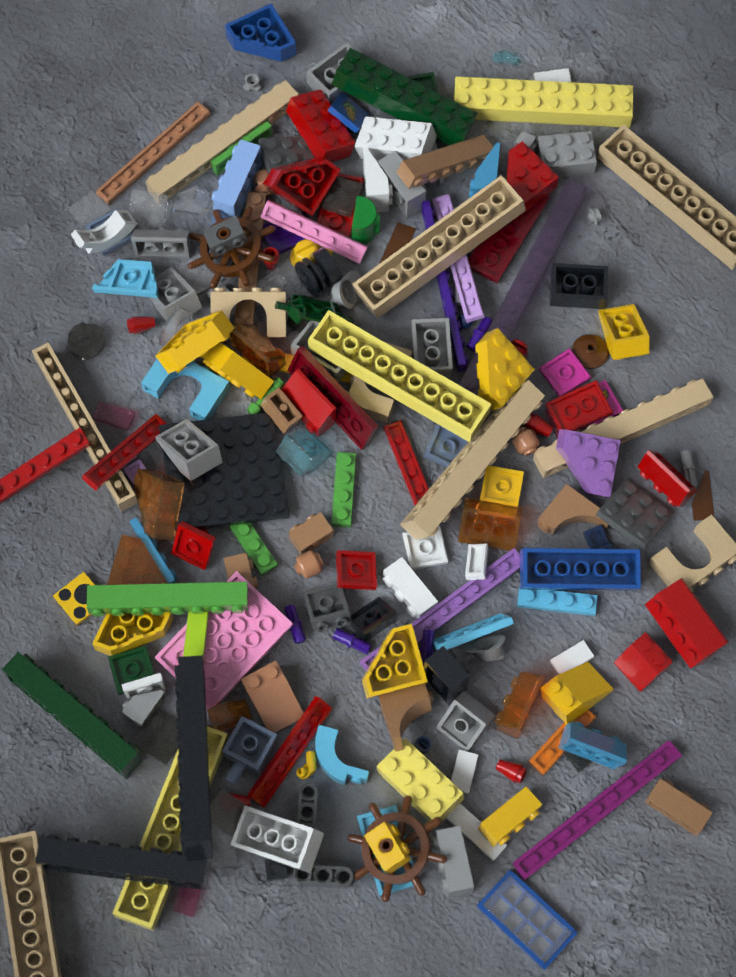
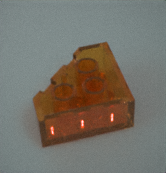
[134,468,184,540]
[107,535,168,585]

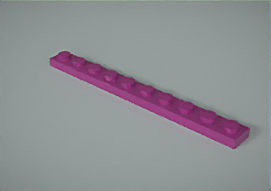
[512,740,682,880]

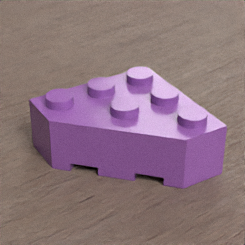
[556,429,621,497]

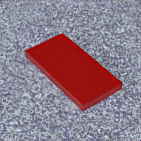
[317,173,364,238]

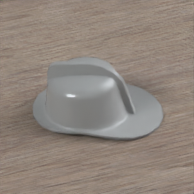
[330,271,361,309]
[460,634,506,662]

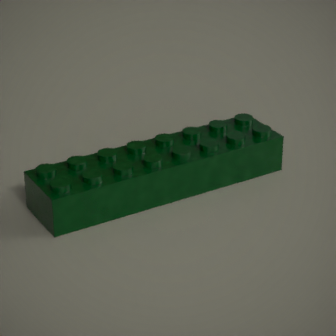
[331,48,478,146]
[2,652,142,779]

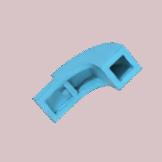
[315,725,369,785]

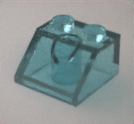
[275,428,333,477]

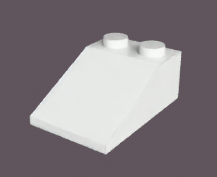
[363,147,393,213]

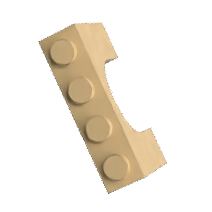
[210,288,286,337]
[347,341,413,423]
[649,514,736,592]

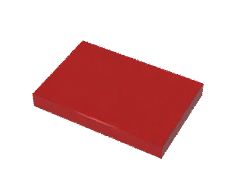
[545,380,613,431]

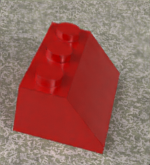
[281,369,336,437]
[638,450,698,507]

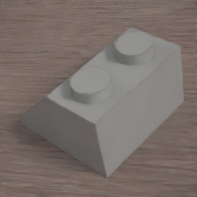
[436,691,496,752]

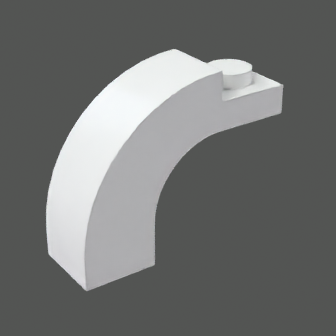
[71,210,137,254]

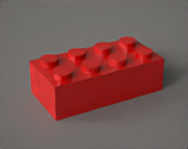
[286,89,355,162]

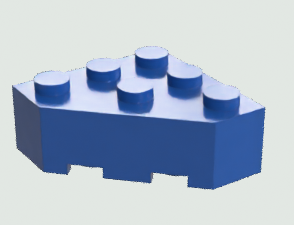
[225,3,297,62]

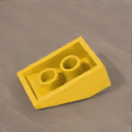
[598,304,649,360]
[540,662,614,725]

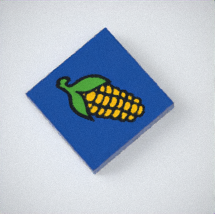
[328,92,369,133]

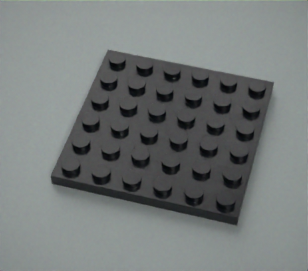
[159,413,290,532]

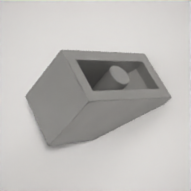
[122,690,166,729]

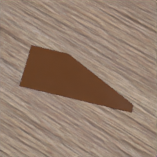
[379,222,416,264]
[692,470,715,521]

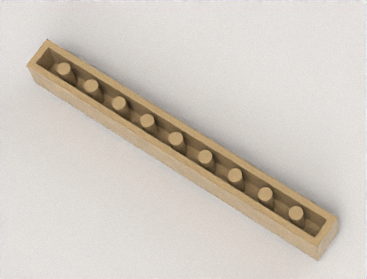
[146,80,299,204]
[32,342,138,512]
[533,378,714,478]

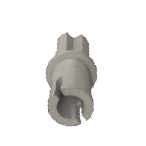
[680,450,697,488]

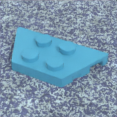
[92,259,159,298]

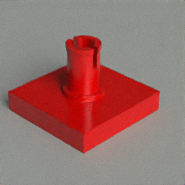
[171,521,216,570]

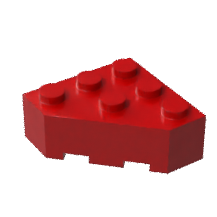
[506,141,559,219]
[263,157,341,216]

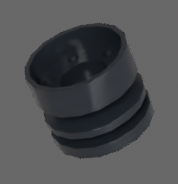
[294,247,342,297]

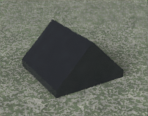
[350,597,397,641]

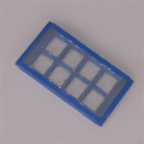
[476,870,578,970]

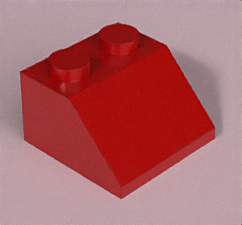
[614,632,673,692]

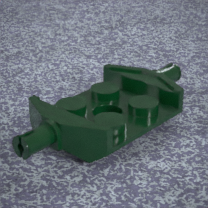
[275,294,354,324]

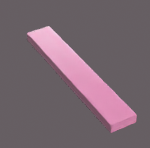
[260,200,368,264]

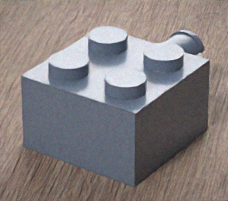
[222,716,278,785]

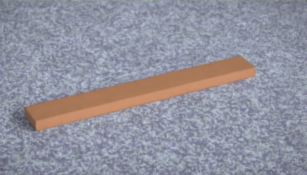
[95,101,211,205]

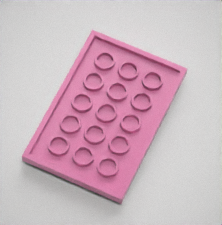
[154,571,294,712]

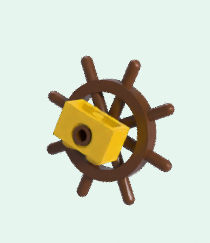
[347,795,447,902]

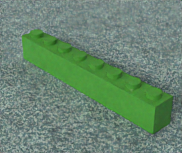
[87,582,248,617]

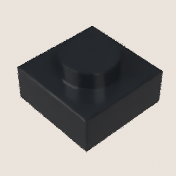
[265,859,288,881]

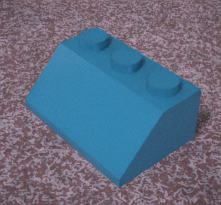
[558,722,627,770]

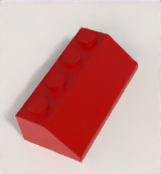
[644,578,729,669]

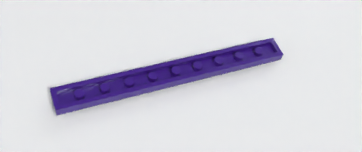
[421,201,468,373]

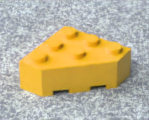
[155,310,234,374]
[476,328,535,411]
[202,342,274,399]
[92,612,173,656]
[362,624,428,699]

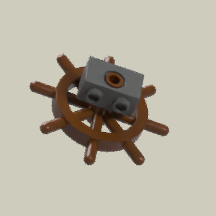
[188,206,275,289]

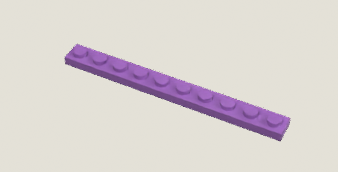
[360,548,520,671]

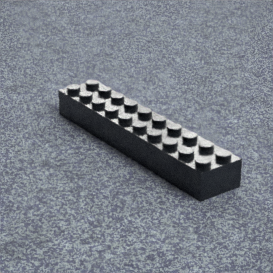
[175,655,213,861]

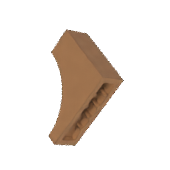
[537,484,610,536]
[379,683,434,752]

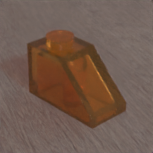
[207,700,253,731]

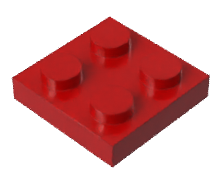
[336,550,377,590]

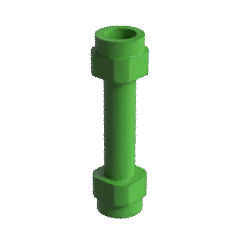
[246,377,285,415]

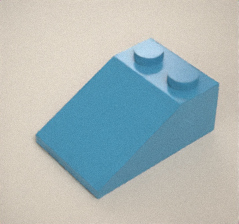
[469,142,500,198]

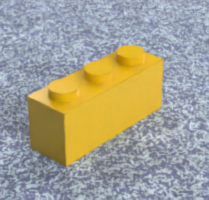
[478,786,542,847]

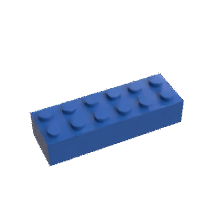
[520,548,641,591]

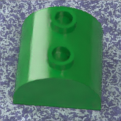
[352,196,381,245]

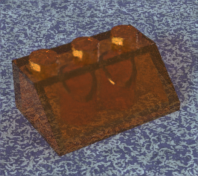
[230,321,286,378]
[458,498,522,551]
[494,672,545,739]

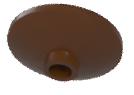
[572,334,609,369]

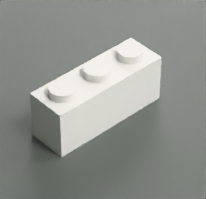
[383,557,438,619]

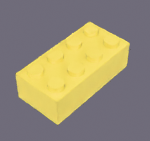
[377,738,464,828]

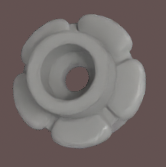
[587,208,602,225]

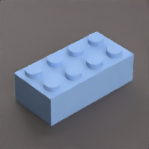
[212,139,262,218]

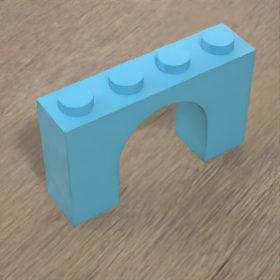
[141,359,230,420]

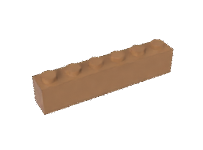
[396,135,493,189]

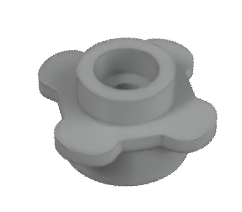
[243,74,262,91]

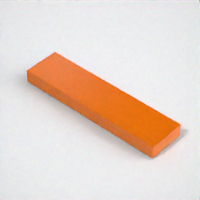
[528,710,596,776]

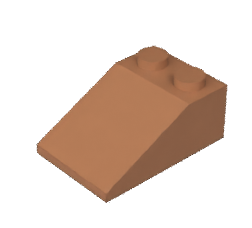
[241,661,303,733]

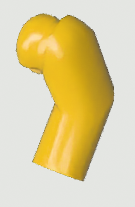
[296,751,317,779]

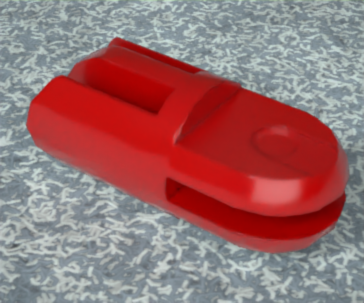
[511,339,528,360]

